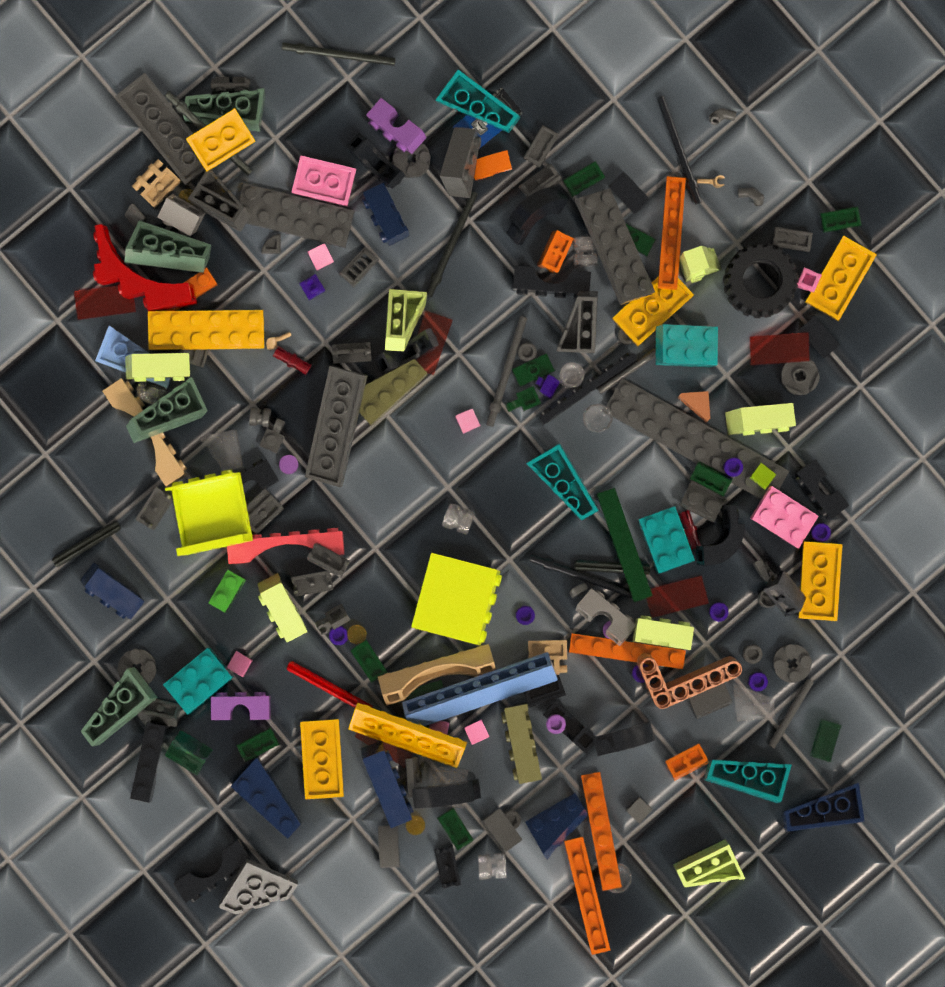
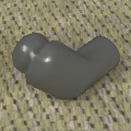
[709,108,737,125]
[738,187,764,206]

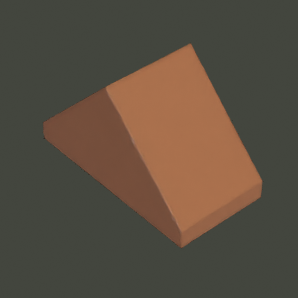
[677,391,710,422]

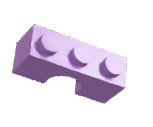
[366,98,427,155]
[211,692,271,720]

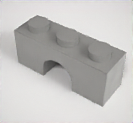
[576,588,636,646]

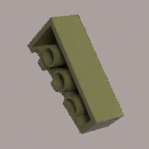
[359,359,428,427]
[501,703,542,784]

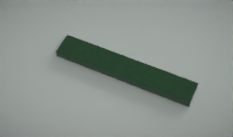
[596,488,653,602]

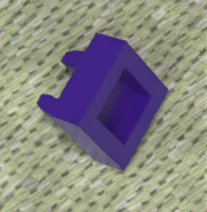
[299,274,325,301]
[535,375,560,399]

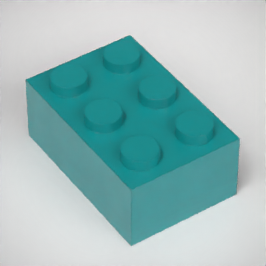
[655,324,718,367]
[637,506,695,574]
[163,648,234,715]

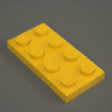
[805,236,877,321]
[612,277,694,347]
[798,541,842,621]
[300,719,344,799]

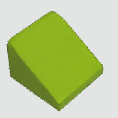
[749,463,776,490]

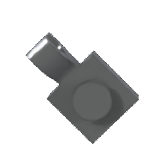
[259,418,285,454]
[315,604,350,635]

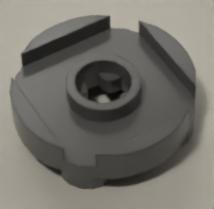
[393,143,431,178]
[781,357,820,396]
[773,644,812,683]
[117,649,157,684]

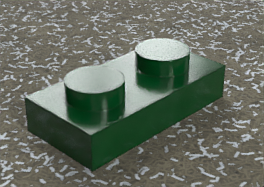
[350,640,387,683]

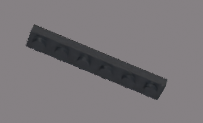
[539,353,638,426]

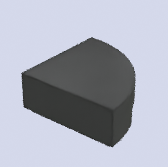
[261,234,281,254]

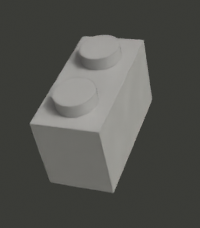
[158,194,205,236]

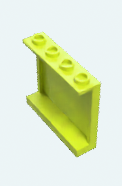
[165,470,253,556]
[411,553,502,646]

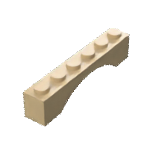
[102,378,187,487]
[378,644,496,706]

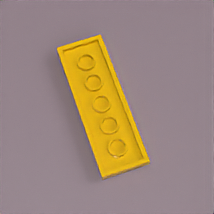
[148,310,264,350]
[349,703,467,768]

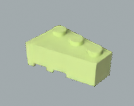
[679,246,721,283]
[385,289,427,351]
[125,353,190,382]
[725,403,796,436]
[258,573,307,642]
[632,615,694,650]
[673,840,745,887]

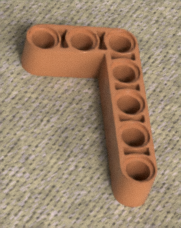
[637,653,742,709]

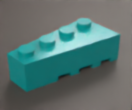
[435,70,520,133]
[526,444,600,520]
[704,760,792,803]

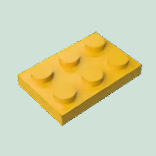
[186,108,255,172]

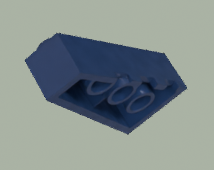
[361,741,414,828]
[230,757,302,839]
[782,783,865,832]

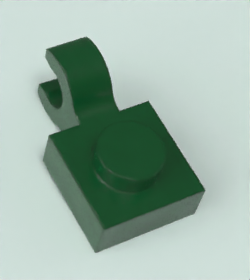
[505,386,541,412]

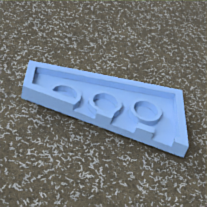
[95,326,171,388]

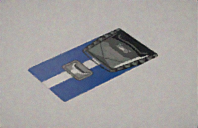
[453,87,523,149]

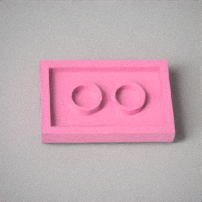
[292,156,356,207]
[750,486,818,549]

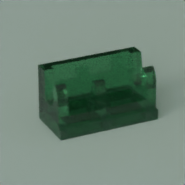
[810,719,842,762]

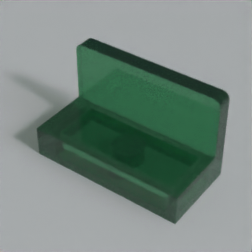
[165,730,213,775]

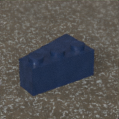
[362,183,409,246]
[80,562,145,620]
[525,793,588,860]

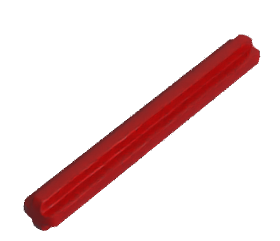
[286,661,373,708]

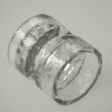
[572,237,598,267]
[559,362,585,390]
[442,503,475,535]
[478,853,507,880]

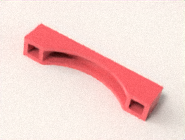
[227,528,345,564]

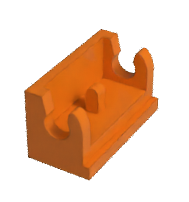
[537,230,574,273]
[665,744,709,781]

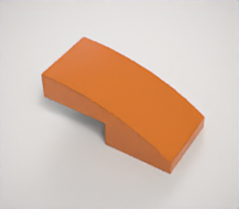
[474,150,512,180]

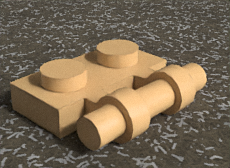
[132,159,181,208]
[528,640,567,675]

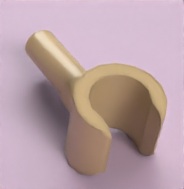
[697,175,725,188]
[266,332,291,350]

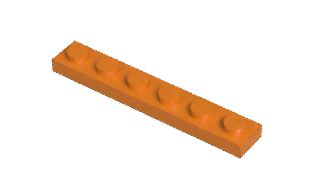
[658,176,686,290]
[569,633,686,669]
[581,772,622,891]
[564,836,611,955]

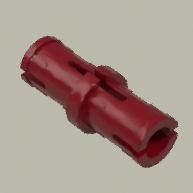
[273,346,312,375]
[678,510,701,550]

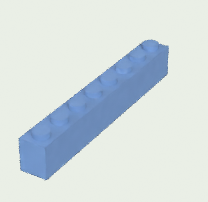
[402,652,558,726]

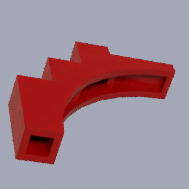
[93,224,197,311]

